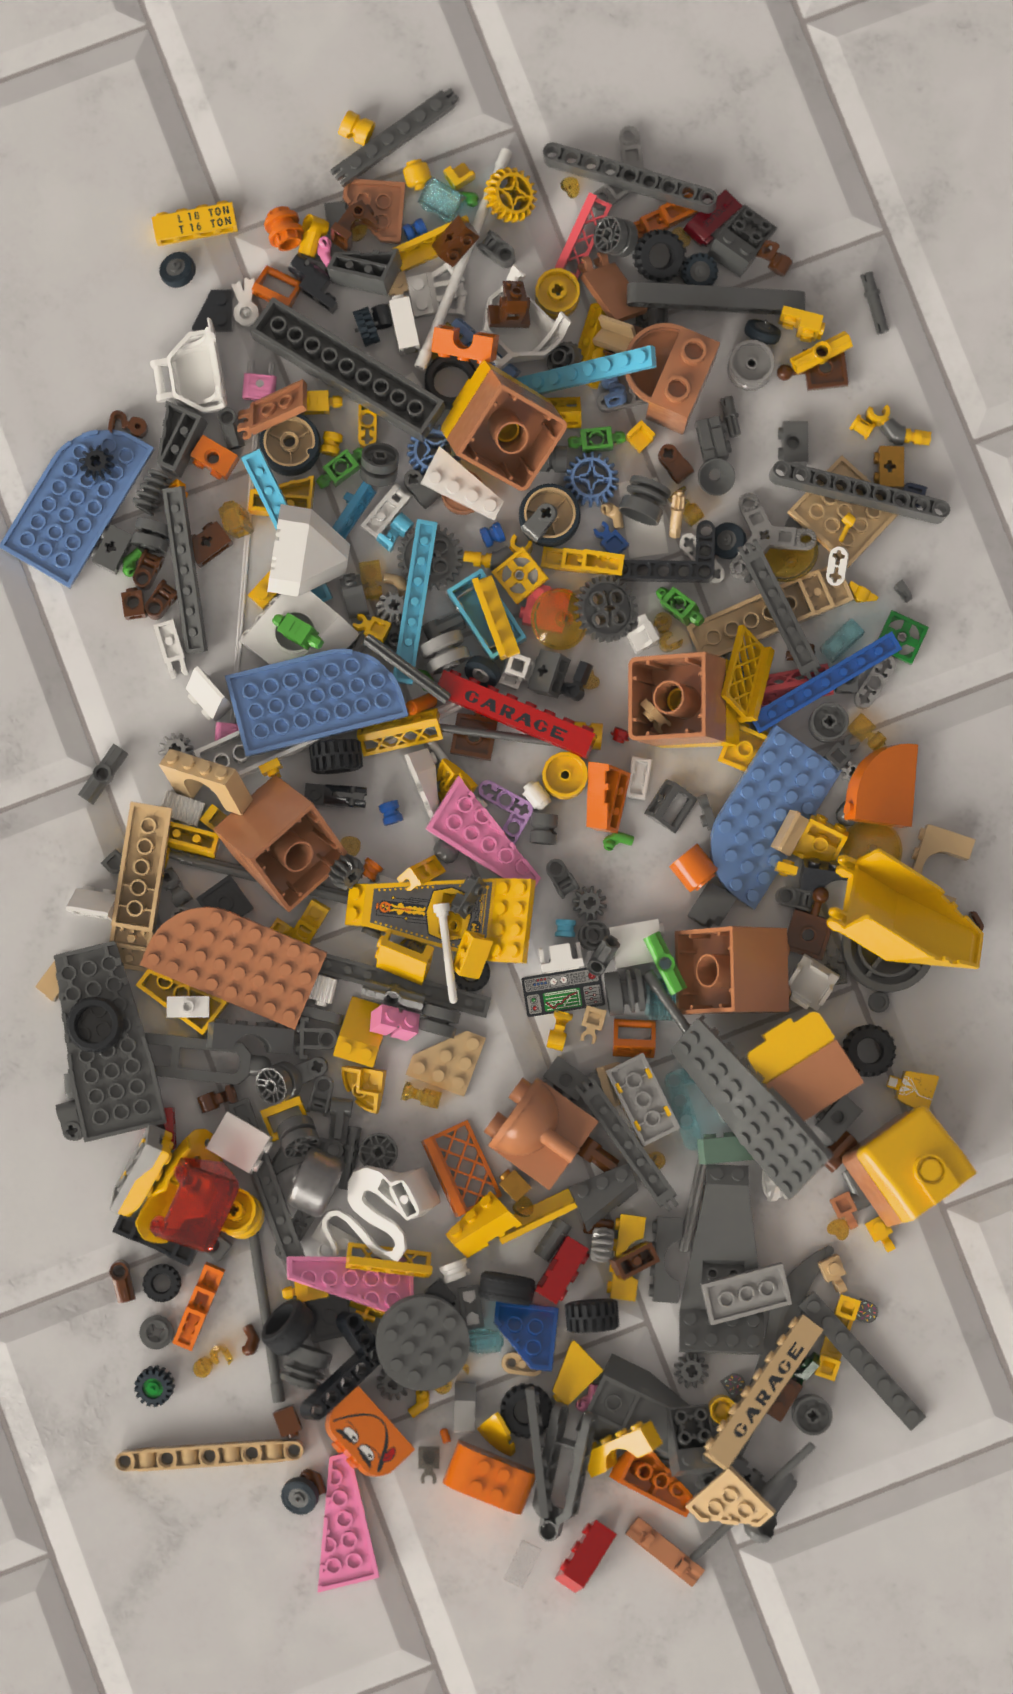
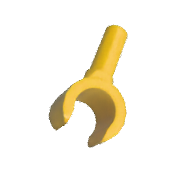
[838,512,856,542]

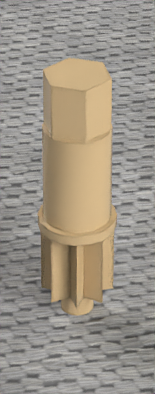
[669,490,686,539]

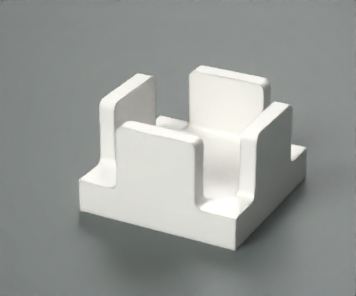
[538,942,584,974]
[788,954,840,1011]

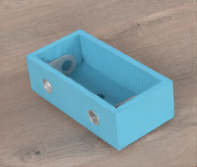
[447,568,526,662]

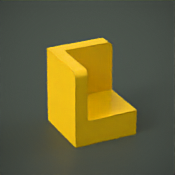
[443,162,475,191]
[626,420,656,453]
[200,804,227,832]

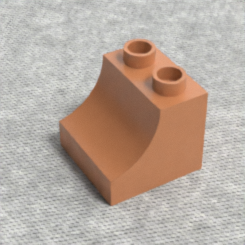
[675,926,791,1015]

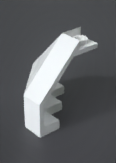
[267,504,350,597]

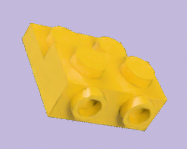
[778,305,826,343]
[717,722,769,772]
[792,814,849,862]

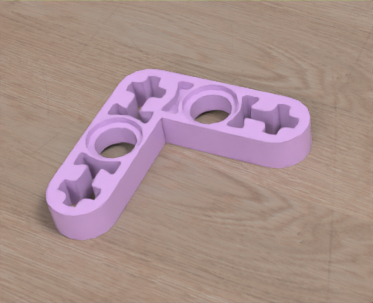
[478,780,533,845]

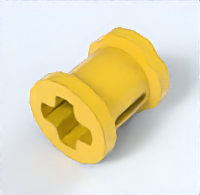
[849,414,876,440]

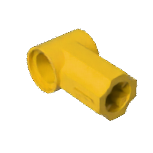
[298,214,329,258]

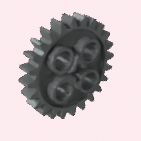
[397,524,464,591]
[573,575,638,643]

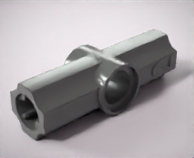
[78,743,129,805]
[360,979,426,1013]

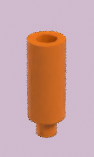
[406,693,437,715]

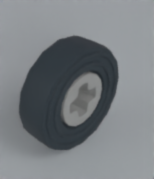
[464,655,501,688]

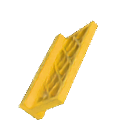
[721,625,775,723]

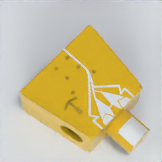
[886,1071,939,1109]

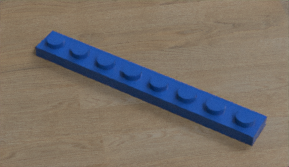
[752,631,902,733]

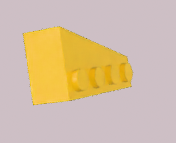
[136,969,229,1036]

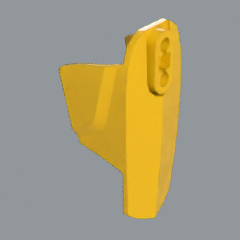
[135,1128,236,1243]

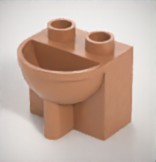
[625,323,720,435]
[483,1077,599,1191]

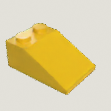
[333,996,384,1068]

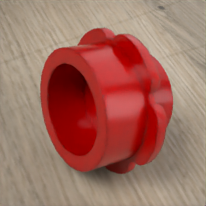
[610,727,629,744]

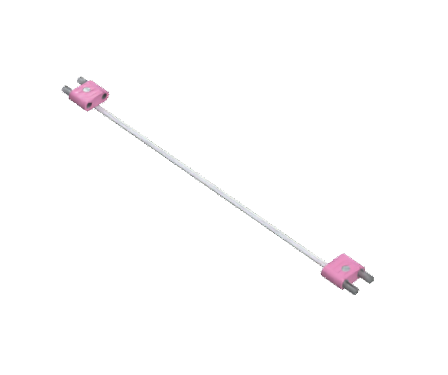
[215,360,277,741]

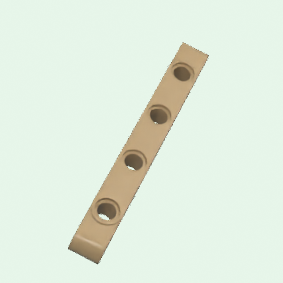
[115,1439,305,1472]

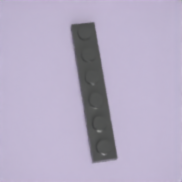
[525,1386,552,1519]

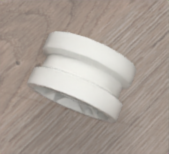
[439,1257,472,1283]

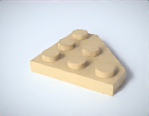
[406,1031,486,1097]
[685,1465,776,1527]

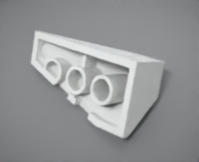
[404,748,439,820]

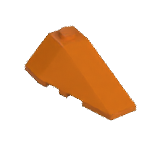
[609,1451,693,1517]

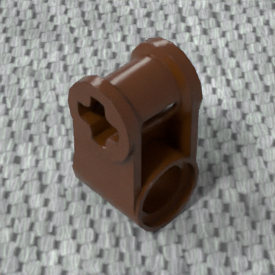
[658,444,694,484]
[133,549,165,591]
[145,579,178,620]

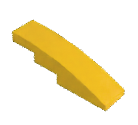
[540,546,625,576]

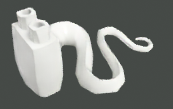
[317,1165,441,1261]

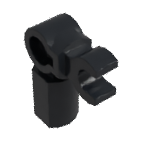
[559,661,593,701]

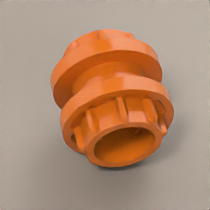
[264,206,304,251]

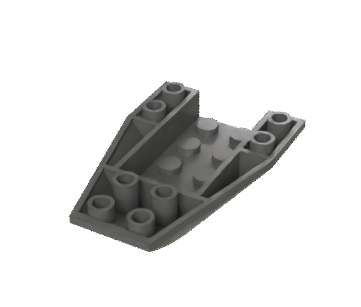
[575,1353,716,1461]

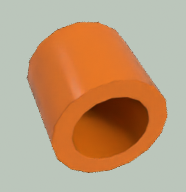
[669,843,718,892]

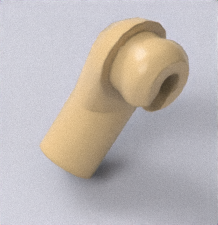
[601,502,624,530]
[383,573,407,597]

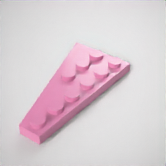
[425,776,541,887]
[287,1256,414,1312]
[317,1453,380,1593]

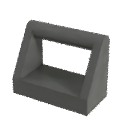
[644,779,698,834]

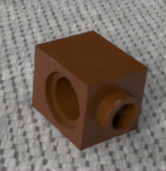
[121,588,147,620]
[273,1404,303,1439]

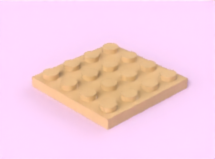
[787,455,898,568]

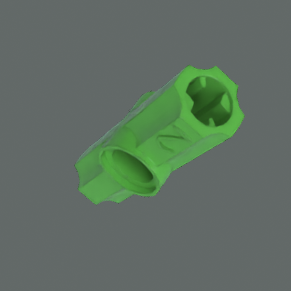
[643,931,687,995]

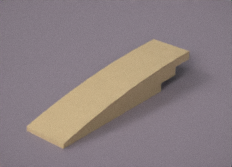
[686,562,854,657]
[109,802,172,972]

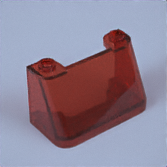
[149,1157,239,1252]

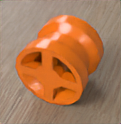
[362,857,384,882]

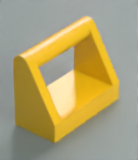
[260,1096,308,1142]

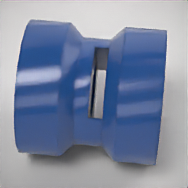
[402,218,428,241]
[479,522,506,548]
[378,800,404,826]

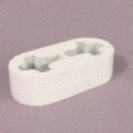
[826,546,849,586]

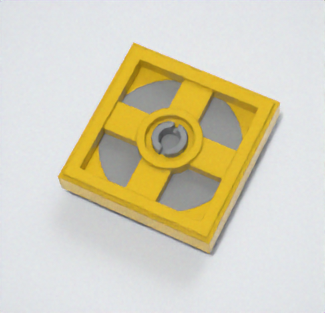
[491,546,549,605]

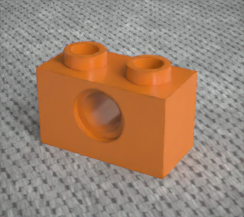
[190,435,239,480]

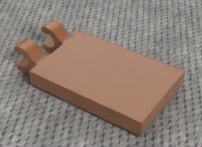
[577,252,648,322]
[237,379,307,440]

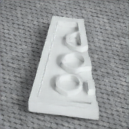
[421,446,504,521]

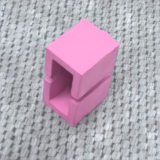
[370,1004,420,1041]

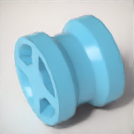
[555,919,576,938]

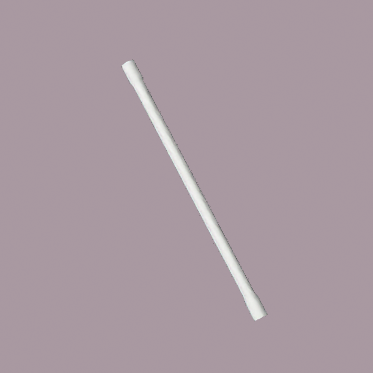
[414,148,513,371]

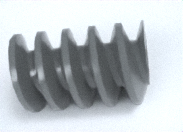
[132,469,172,516]

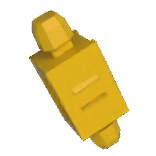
[300,390,343,415]
[282,1281,329,1302]

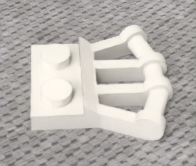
[406,263,468,319]

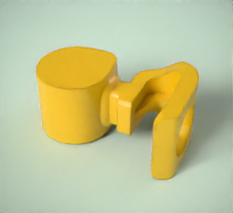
[546,1010,573,1051]

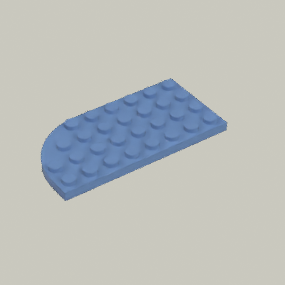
[0,430,155,589]
[225,649,408,757]
[709,725,842,910]

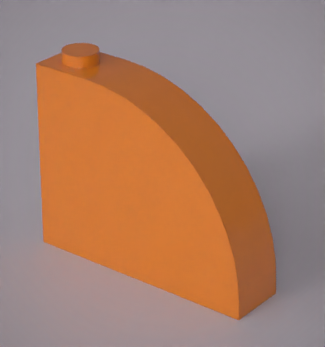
[844,744,918,828]

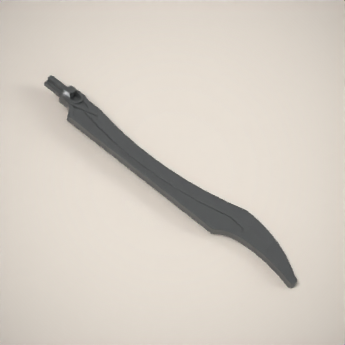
[693,1246,834,1497]

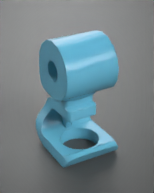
[376,512,414,553]

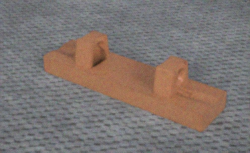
[625,1516,705,1587]

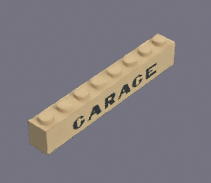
[703,1315,823,1470]

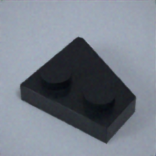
[192,290,232,332]

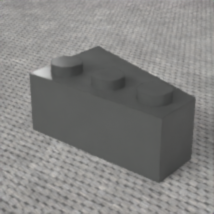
[327,249,402,296]
[157,401,208,478]

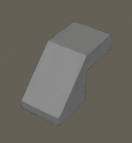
[454,1383,476,1433]

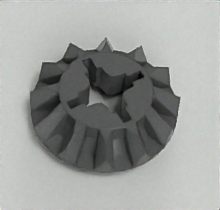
[139,1315,174,1349]

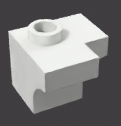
[627,613,660,655]
[498,654,536,690]

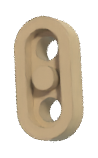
[501,1352,542,1376]

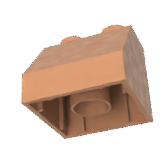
[213,775,348,912]

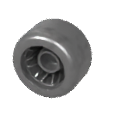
[287,1148,345,1217]

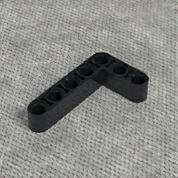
[615,520,716,583]
[299,1312,380,1421]

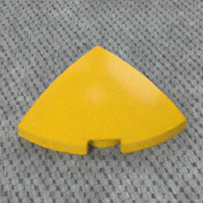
[437,758,478,802]
[341,1066,386,1114]
[477,1412,515,1457]

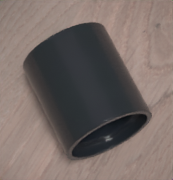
[371,304,393,330]

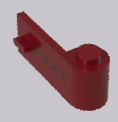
[683,189,743,247]

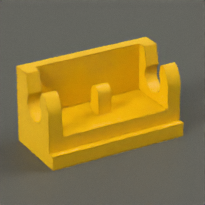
[397,855,446,891]
[453,929,493,979]

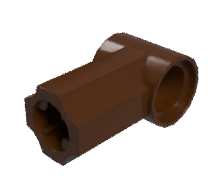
[824,1130,859,1173]
[577,1136,620,1172]
[109,1260,136,1304]

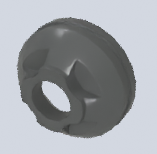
[698,458,735,496]

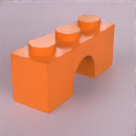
[431,325,499,364]

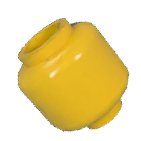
[403,159,432,191]

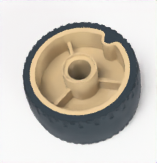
[259,414,321,476]
[519,483,581,547]

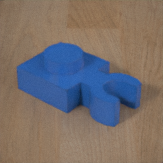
[593,521,629,554]

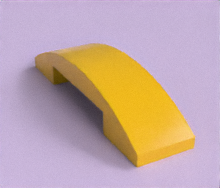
[814,1294,861,1381]

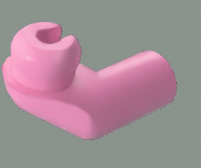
[317,236,332,267]
[576,1383,598,1412]

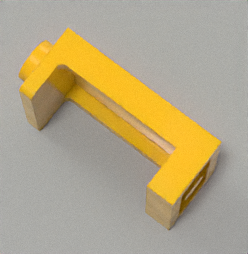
[375,930,434,986]

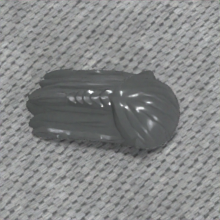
[743,1473,797,1543]

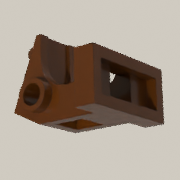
[331,200,379,251]
[487,280,530,328]

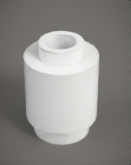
[522,780,552,811]

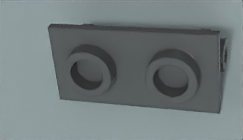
[450,874,487,920]

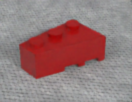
[535,1235,590,1305]
[554,1520,617,1593]

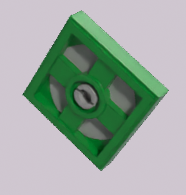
[878,610,929,665]

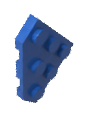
[494,1301,559,1372]

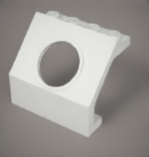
[239,591,359,665]

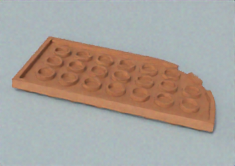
[140,907,327,1030]

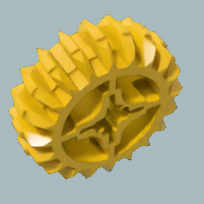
[483,167,538,223]

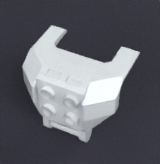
[471,264,572,370]
[150,317,227,414]

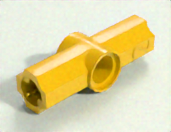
[790,331,853,375]

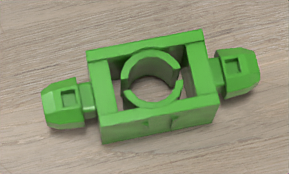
[568,426,626,453]
[316,447,363,489]
[656,587,704,626]
[272,613,324,650]

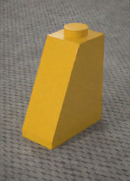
[552,1339,603,1405]

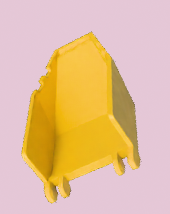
[827,849,984,969]

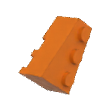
[586,762,631,834]

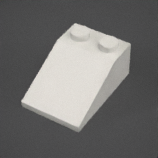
[186,666,233,722]
[66,885,116,920]

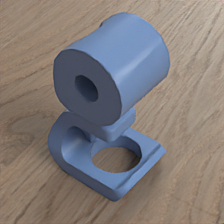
[600,377,627,408]

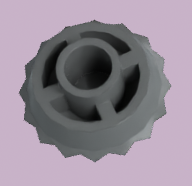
[547,341,583,370]

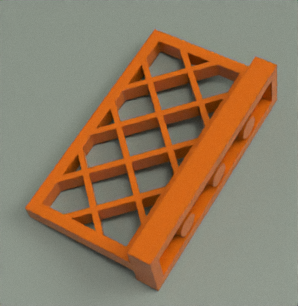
[421,1120,502,1217]

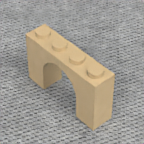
[159,749,253,815]
[910,824,976,902]

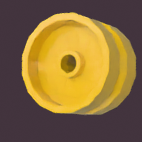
[535,268,580,319]
[542,752,588,800]
[212,1188,265,1239]

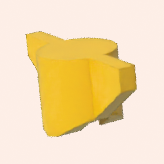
[848,581,879,603]

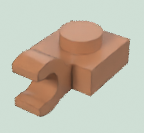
[829,1191,858,1230]

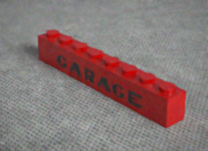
[438,669,597,759]

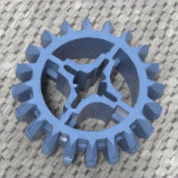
[407,424,461,475]
[564,452,619,508]

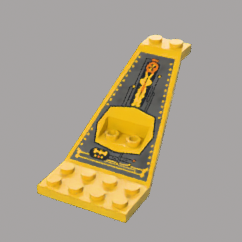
[345,878,536,963]

